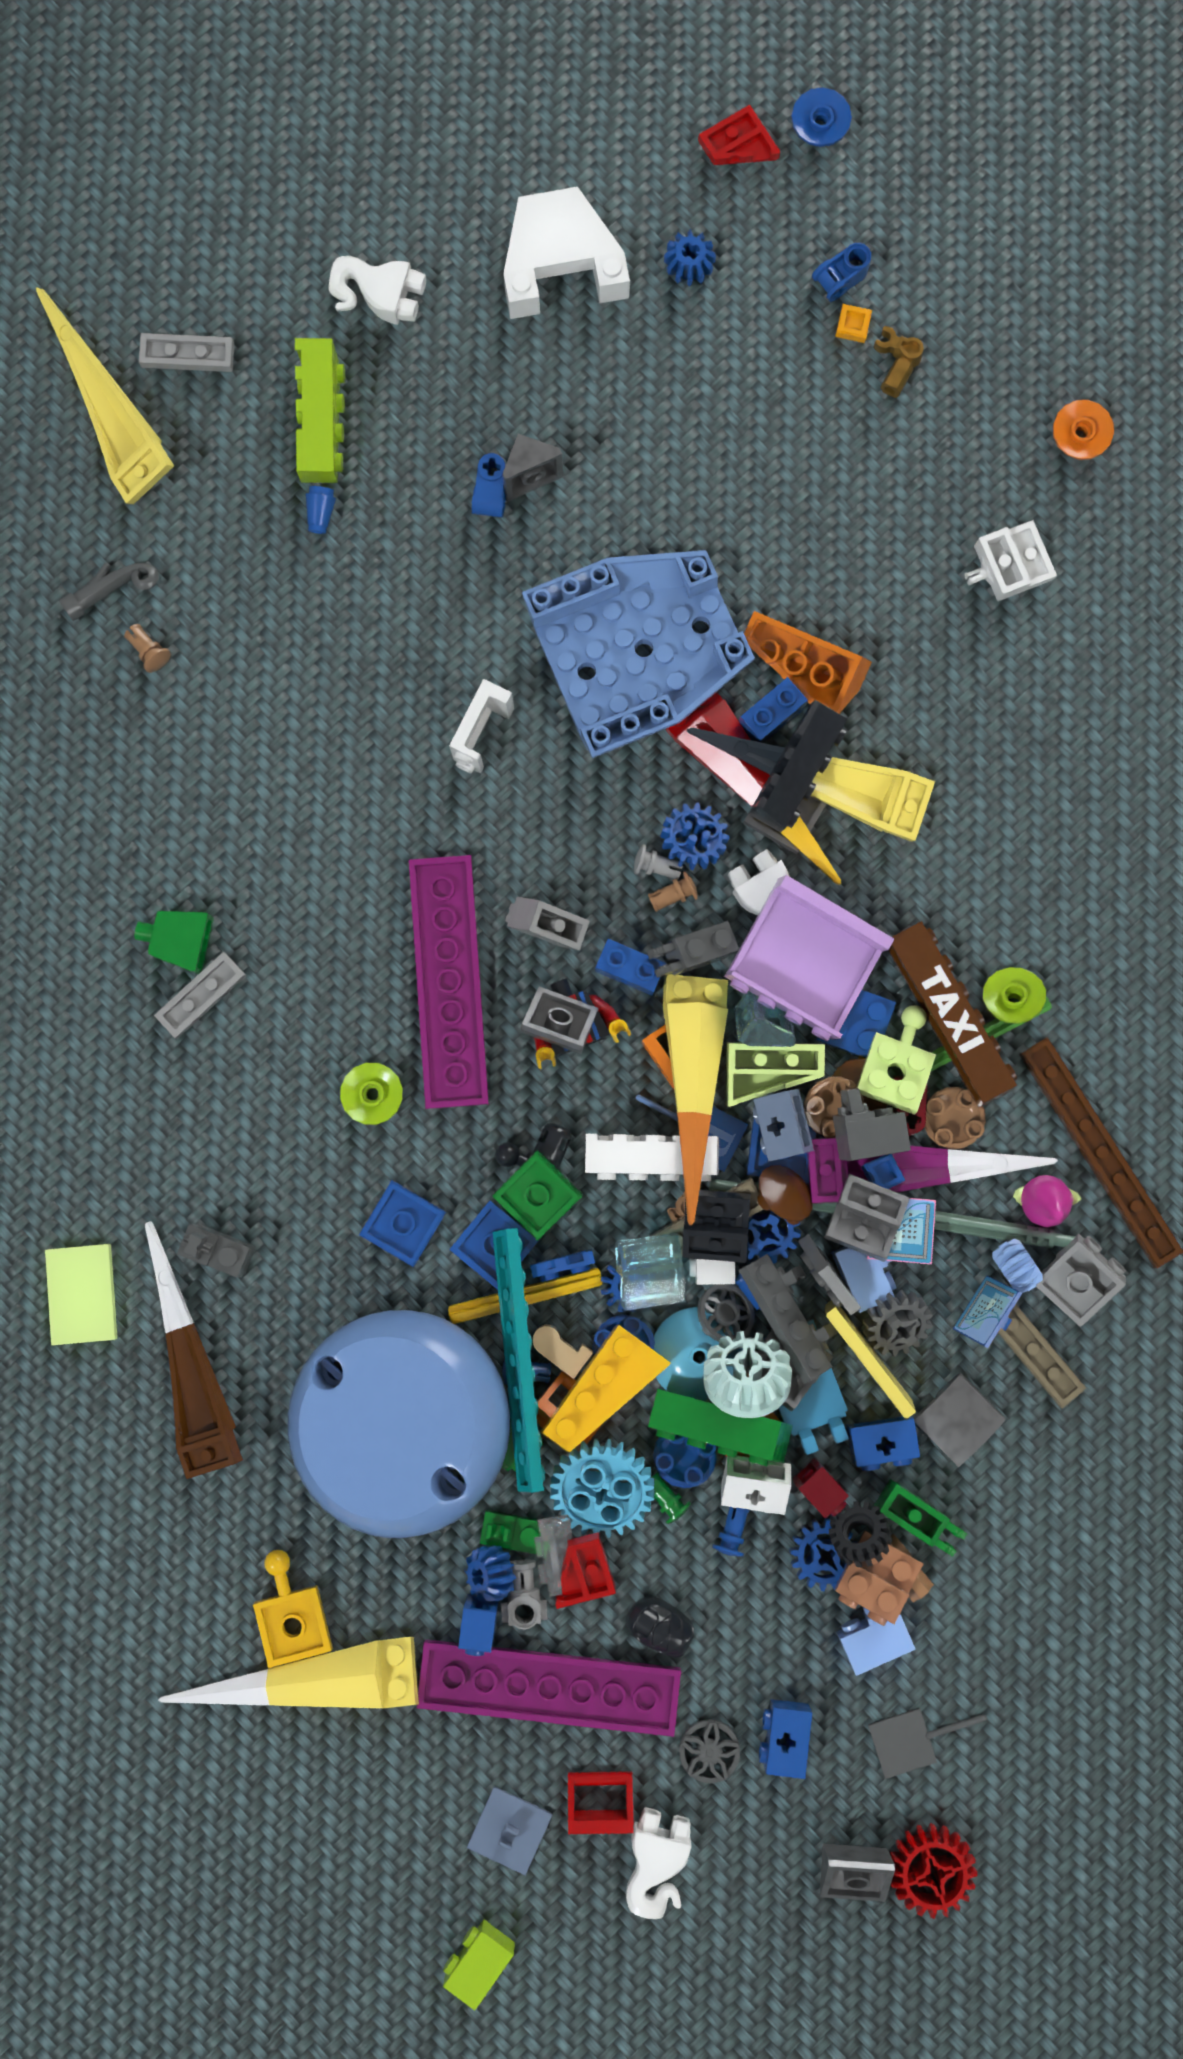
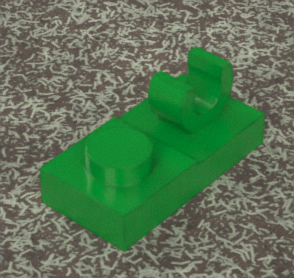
[480,1510,549,1556]

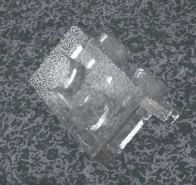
[534,1514,572,1597]

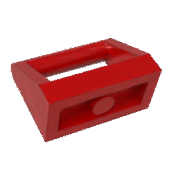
[568,1771,634,1834]

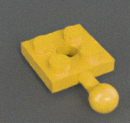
[253,1550,333,1668]

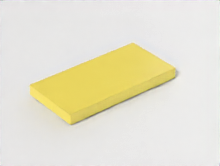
[825,1300,916,1419]

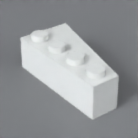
[585,1134,719,1181]

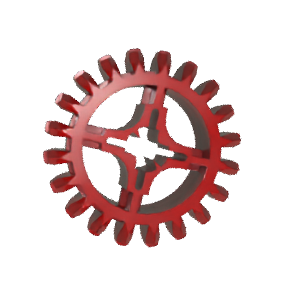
[890,1823,977,1919]

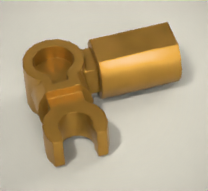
[874,326,924,398]

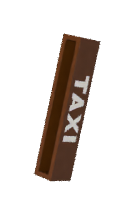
[888,921,1017,1108]

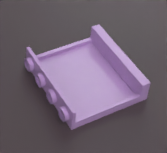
[724,875,894,1041]

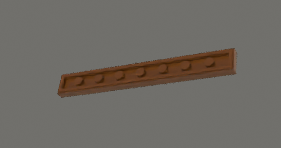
[1019,1037,1183,1269]

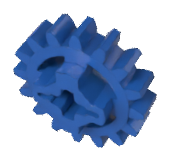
[748,1210,801,1264]
[789,1518,858,1591]

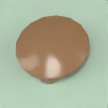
[804,1076,864,1138]
[924,1087,986,1149]

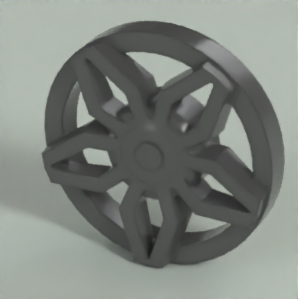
[697,1284,755,1342]
[679,1719,740,1783]

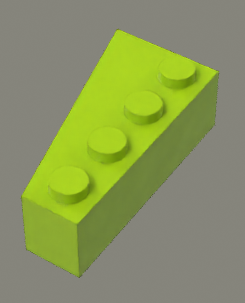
[295,338,345,483]

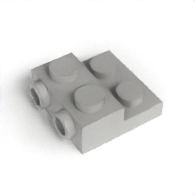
[1036,1233,1126,1327]

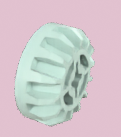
[703,1331,792,1418]

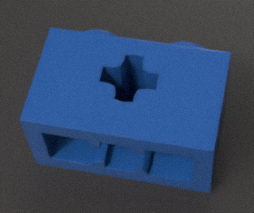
[739,677,808,743]
[595,939,666,996]
[846,1416,920,1471]
[458,1594,499,1656]
[759,1699,812,1779]

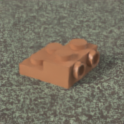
[835,1530,923,1626]

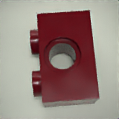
[792,1458,849,1518]

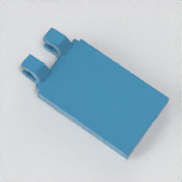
[756,1319,849,1455]

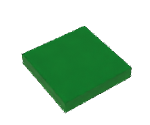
[492,1150,583,1241]

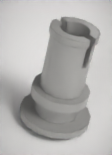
[634,844,683,880]

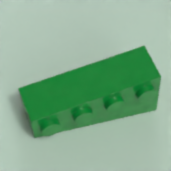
[648,1389,793,1466]

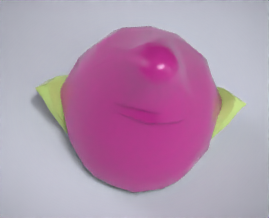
[1013,1175,1081,1228]

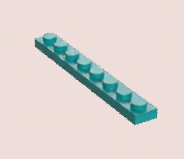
[492,1228,545,1493]

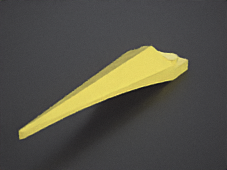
[36,287,174,505]

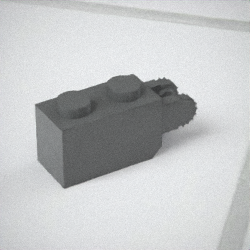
[647,921,739,978]

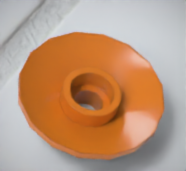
[1053,400,1114,460]

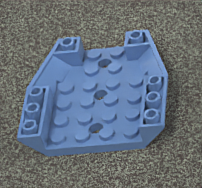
[522,550,755,758]

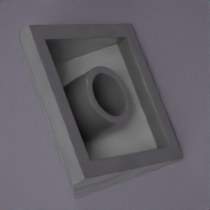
[503,433,563,502]
[520,986,598,1054]
[820,1844,895,1902]

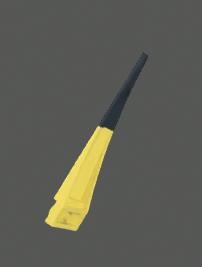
[687,727,935,842]

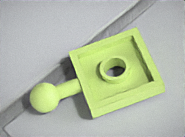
[856,1005,936,1115]

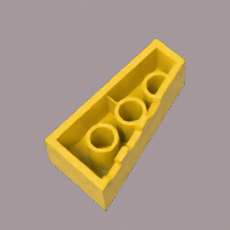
[541,1325,671,1452]

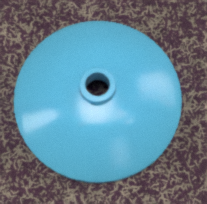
[654,1307,743,1402]

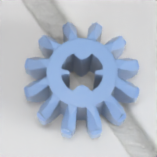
[992,1238,1043,1293]

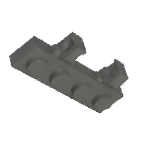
[739,1254,839,1384]

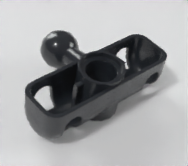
[495,1123,572,1170]

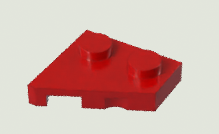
[698,105,780,165]
[555,1532,616,1609]

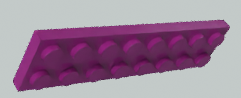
[409,855,489,1109]
[417,1639,681,1737]

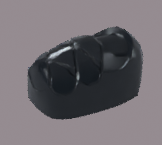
[626,1595,694,1658]

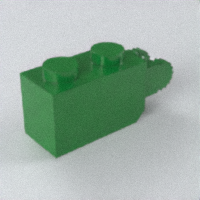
[873,1478,968,1557]

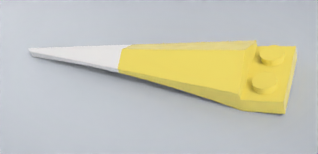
[158,1637,419,1708]

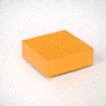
[835,304,872,343]

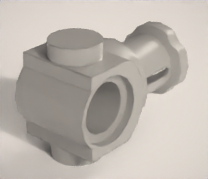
[501,1559,548,1630]

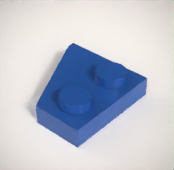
[530,1249,595,1282]

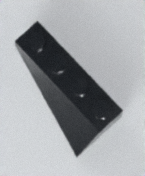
[748,700,847,832]

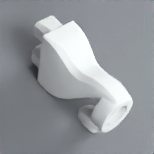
[329,256,426,325]
[728,849,789,915]
[626,1807,691,1919]

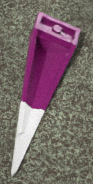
[807,1138,1058,1204]

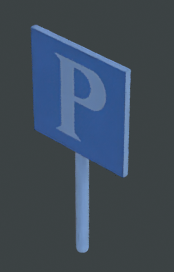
[636,1095,748,1172]

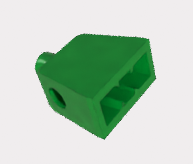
[134,911,214,974]

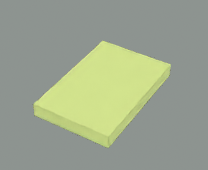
[45,1244,118,1345]

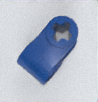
[812,243,871,302]
[472,453,506,518]

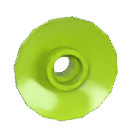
[983,967,1046,1023]
[340,1063,403,1125]

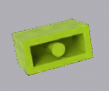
[443,1919,515,2011]

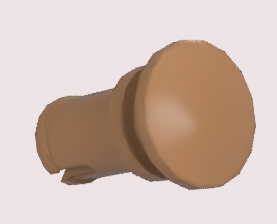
[124,624,171,673]
[648,871,698,912]

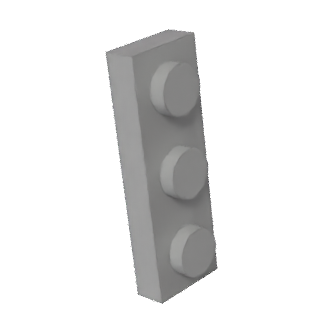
[139,333,234,372]
[154,952,247,1039]

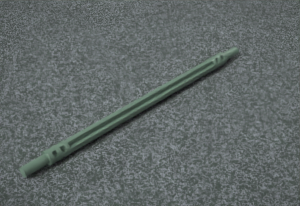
[709,1178,1085,1248]

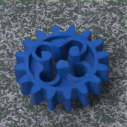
[660,803,729,870]

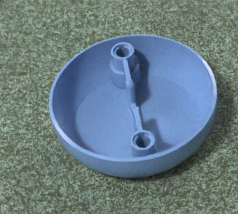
[288,1310,510,1538]

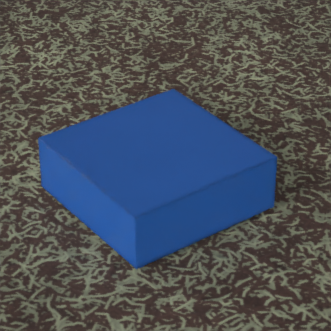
[861,1154,905,1189]

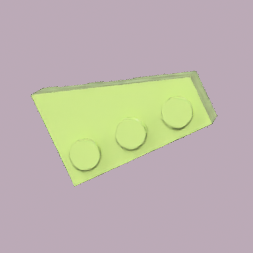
[725,1042,825,1107]

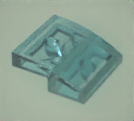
[616,1233,685,1311]

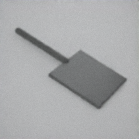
[868,1708,987,1779]

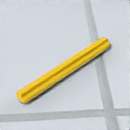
[448,1268,603,1324]

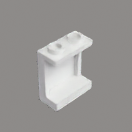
[449,679,514,773]

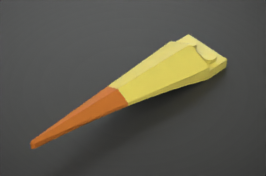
[663,974,728,1225]

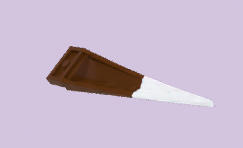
[145,1221,243,1479]

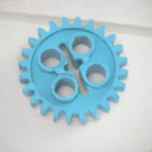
[550,1439,654,1538]

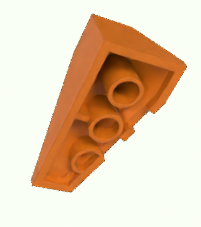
[744,611,872,714]

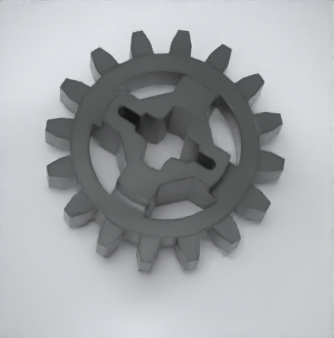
[863,1290,933,1357]

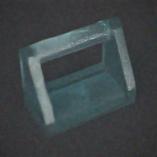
[734,991,796,1047]

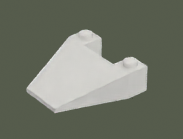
[504,187,630,319]

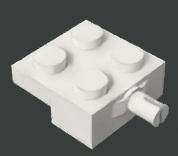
[965,520,1057,601]

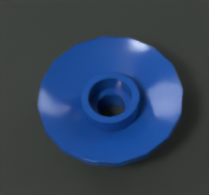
[791,87,852,147]

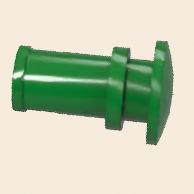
[652,1472,691,1525]

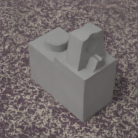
[505,897,590,951]

